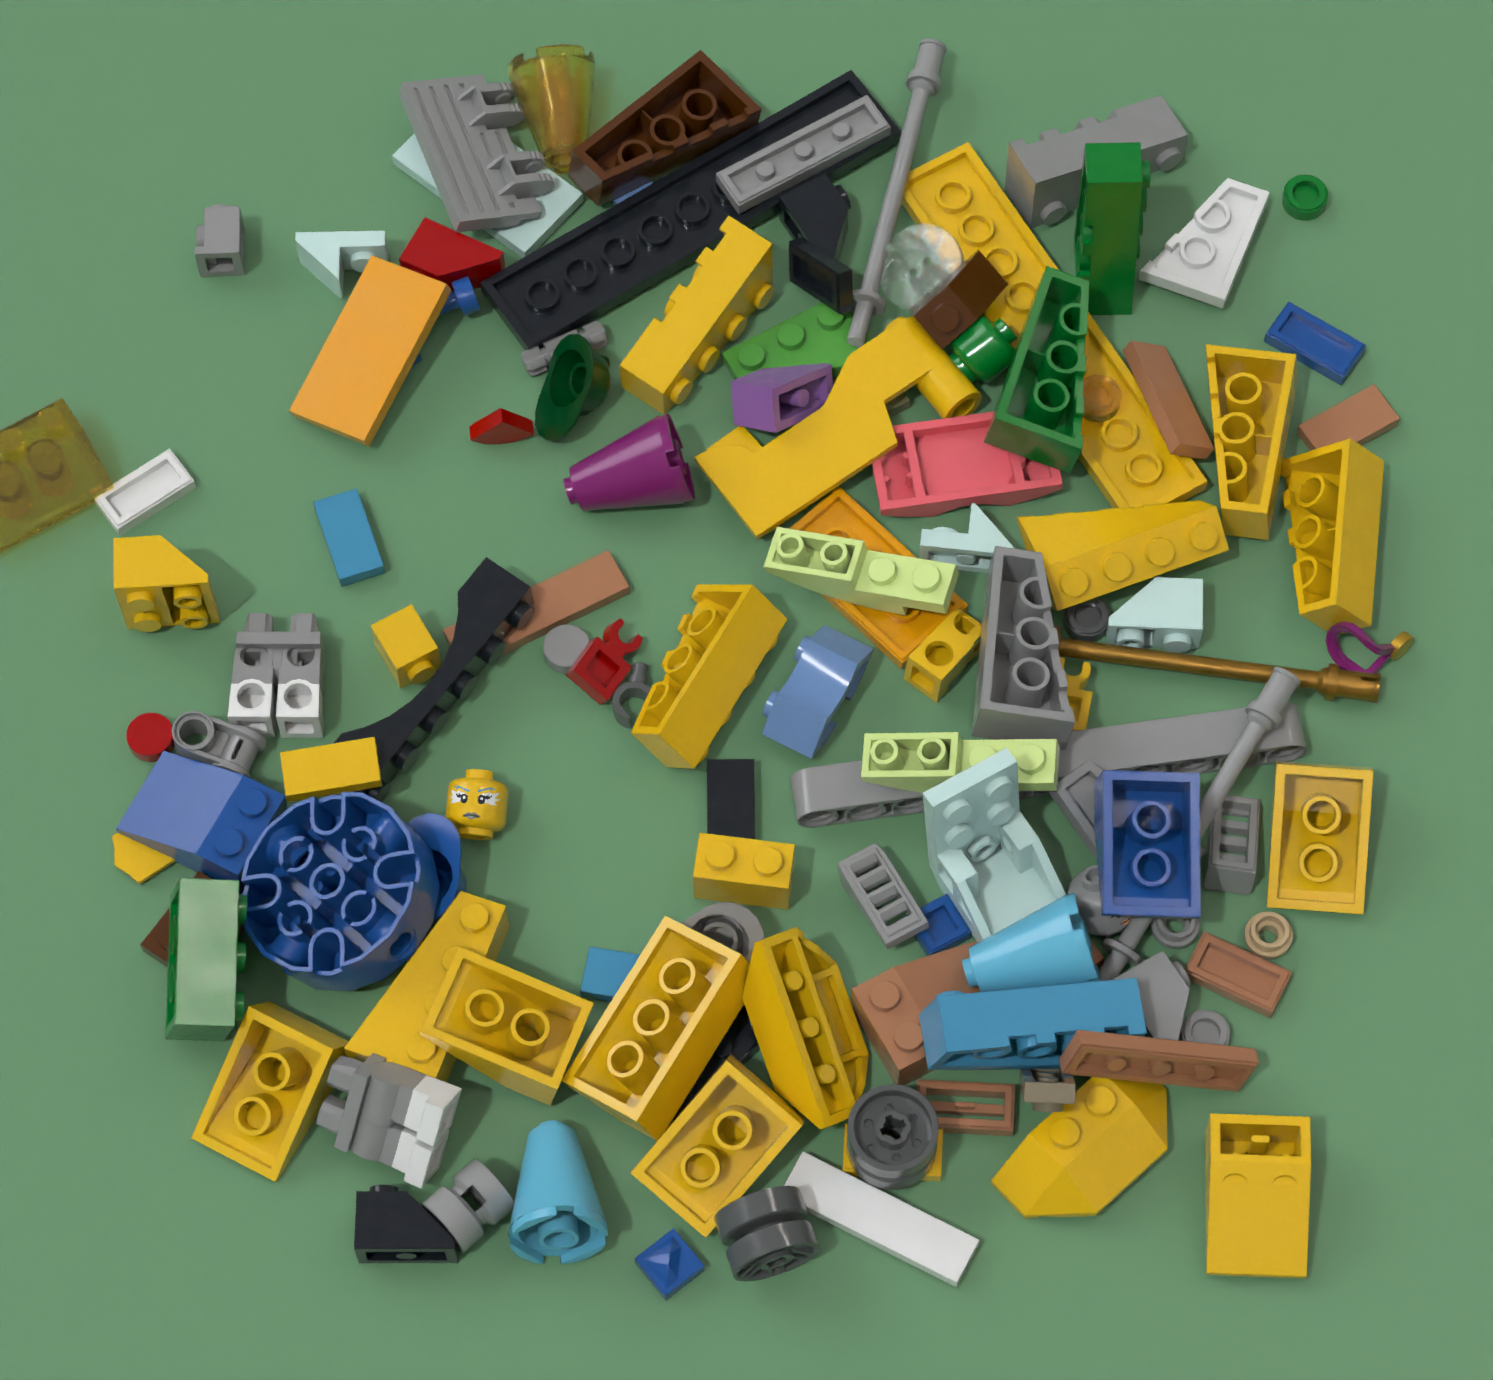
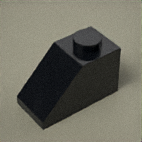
[779,173,851,261]
[354,1185,458,1263]

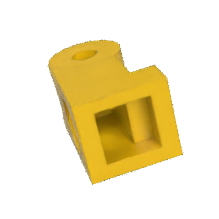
[904,608,982,703]

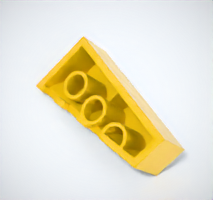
[1281,438,1384,635]
[1016,500,1229,611]
[631,584,788,769]

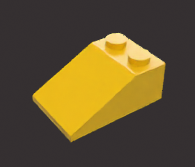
[1266,761,1374,914]
[420,946,594,1106]
[191,1001,349,1182]
[631,1054,805,1238]

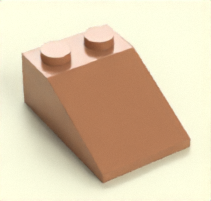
[851,941,980,1086]

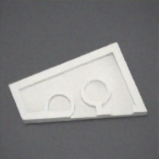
[1139,178,1270,309]

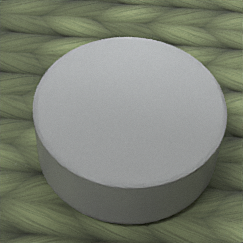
[543,624,589,674]
[1180,1010,1230,1046]

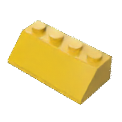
[561,916,750,1141]

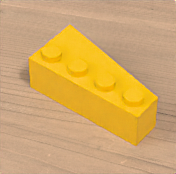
[1205,344,1297,540]
[344,891,510,1083]

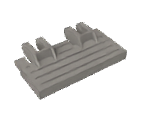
[398,74,555,233]

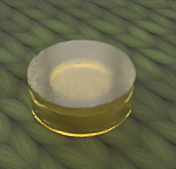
[1083,374,1121,422]

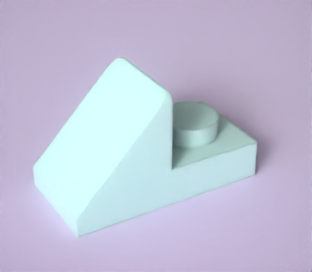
[295,230,389,299]
[919,503,1013,573]

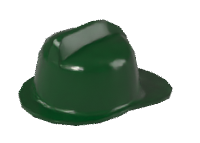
[535,334,611,440]

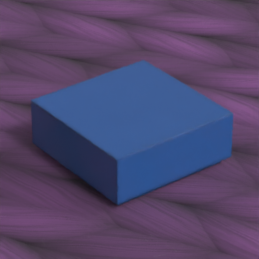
[906,894,972,956]

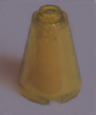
[507,44,595,174]

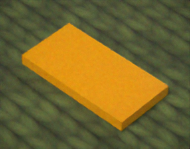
[289,255,452,447]
[789,486,968,670]

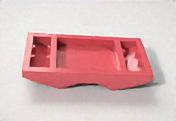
[871,411,1063,517]

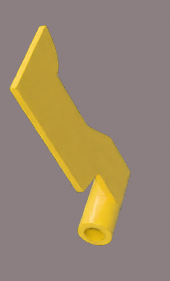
[694,316,982,540]

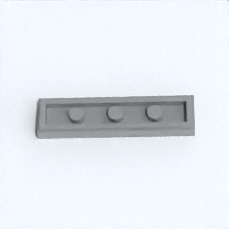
[716,95,891,214]

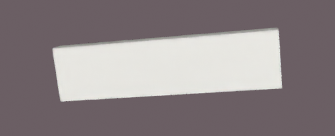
[784,1152,979,1287]

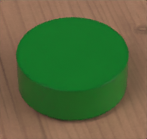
[1282,175,1328,221]

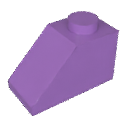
[731,363,833,433]

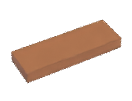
[1122,340,1214,459]

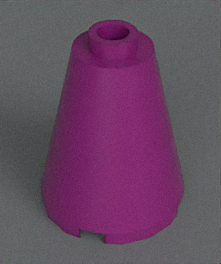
[563,414,695,511]

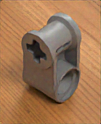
[172,711,268,778]

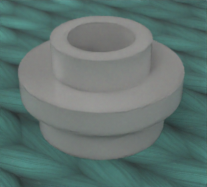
[1151,917,1200,949]

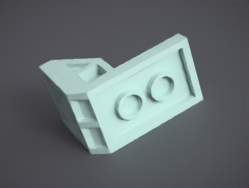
[923,748,1066,943]

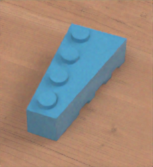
[919,978,1147,1070]

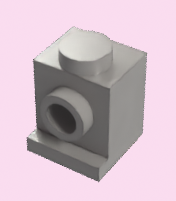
[195,204,245,277]

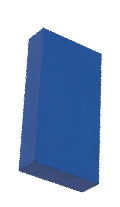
[1264,301,1366,385]

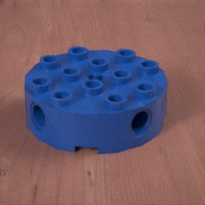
[241,792,440,991]

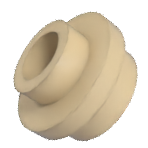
[1244,912,1293,959]

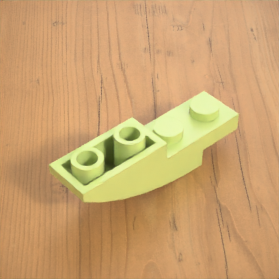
[763,527,959,615]
[861,732,1060,793]

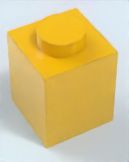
[370,604,441,689]

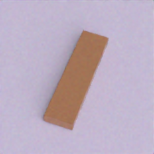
[443,550,630,656]
[1059,1030,1259,1092]

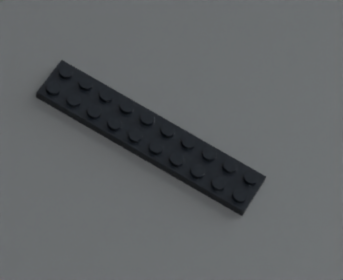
[480,70,901,350]

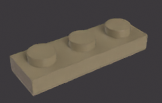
[1019,1069,1076,1112]

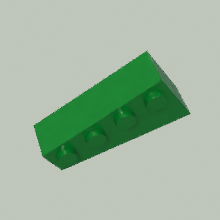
[1074,142,1150,315]
[984,266,1090,474]

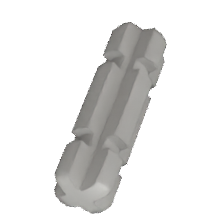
[521,321,608,376]

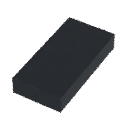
[789,237,853,314]
[707,759,755,839]

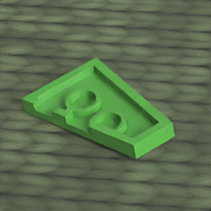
[721,302,871,380]

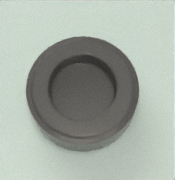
[1063,597,1111,642]

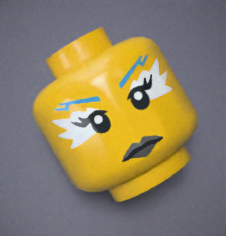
[445,769,509,840]

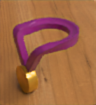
[1325,621,1414,674]

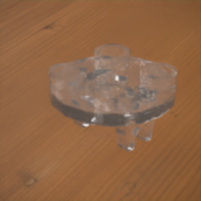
[880,223,964,311]

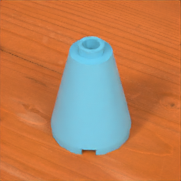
[962,892,1101,992]
[508,1120,608,1264]

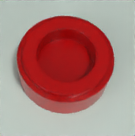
[126,712,175,762]

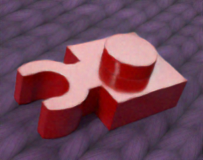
[565,618,643,705]

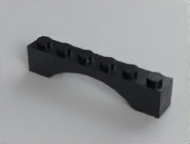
[334,557,534,802]

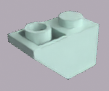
[1105,577,1203,653]

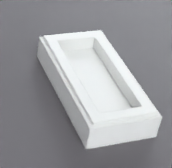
[93,448,196,536]

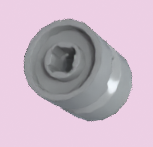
[421,1159,514,1253]

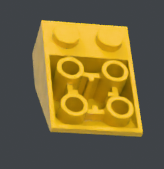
[1205,1113,1311,1279]

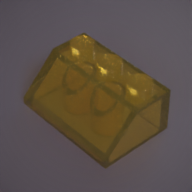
[0,398,114,553]

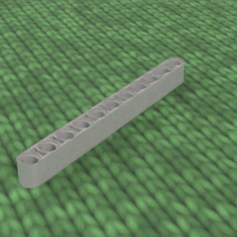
[790,702,1307,828]

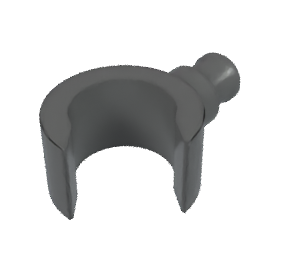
[612,662,650,729]

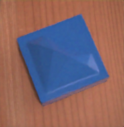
[634,1228,705,1301]

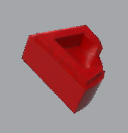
[469,408,535,444]

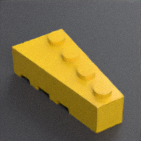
[620,216,774,415]

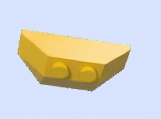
[742,927,869,1129]
[990,1077,1168,1219]

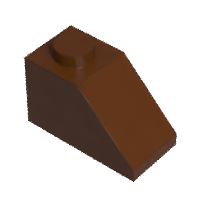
[910,249,1008,350]

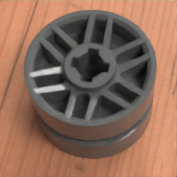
[847,1084,939,1190]
[714,1186,820,1282]

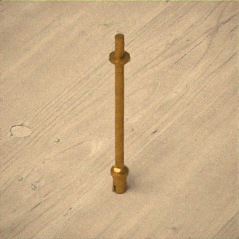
[1054,626,1381,703]

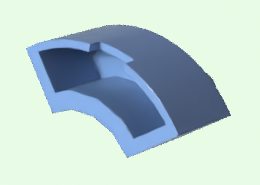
[762,625,874,759]

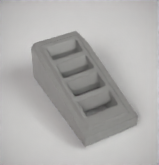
[1204,795,1260,895]
[837,843,929,950]

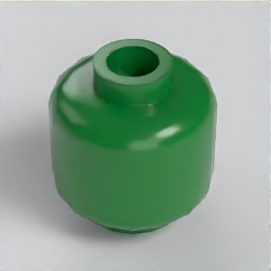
[949,316,1018,383]

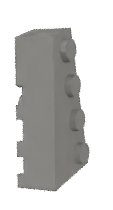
[1005,95,1188,230]
[971,546,1075,750]

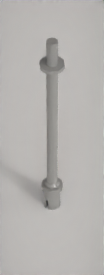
[847,38,947,347]
[1099,667,1301,981]

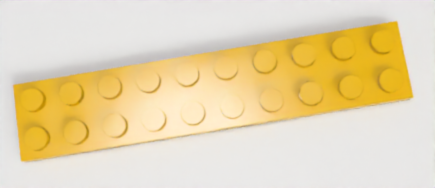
[901,142,1207,508]

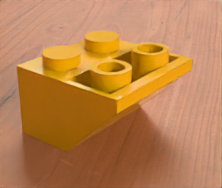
[113,535,220,632]

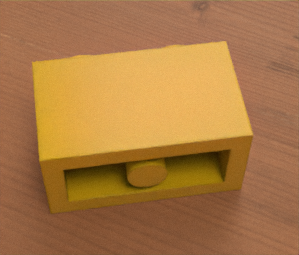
[693,833,795,910]

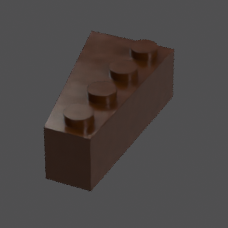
[568,50,762,206]

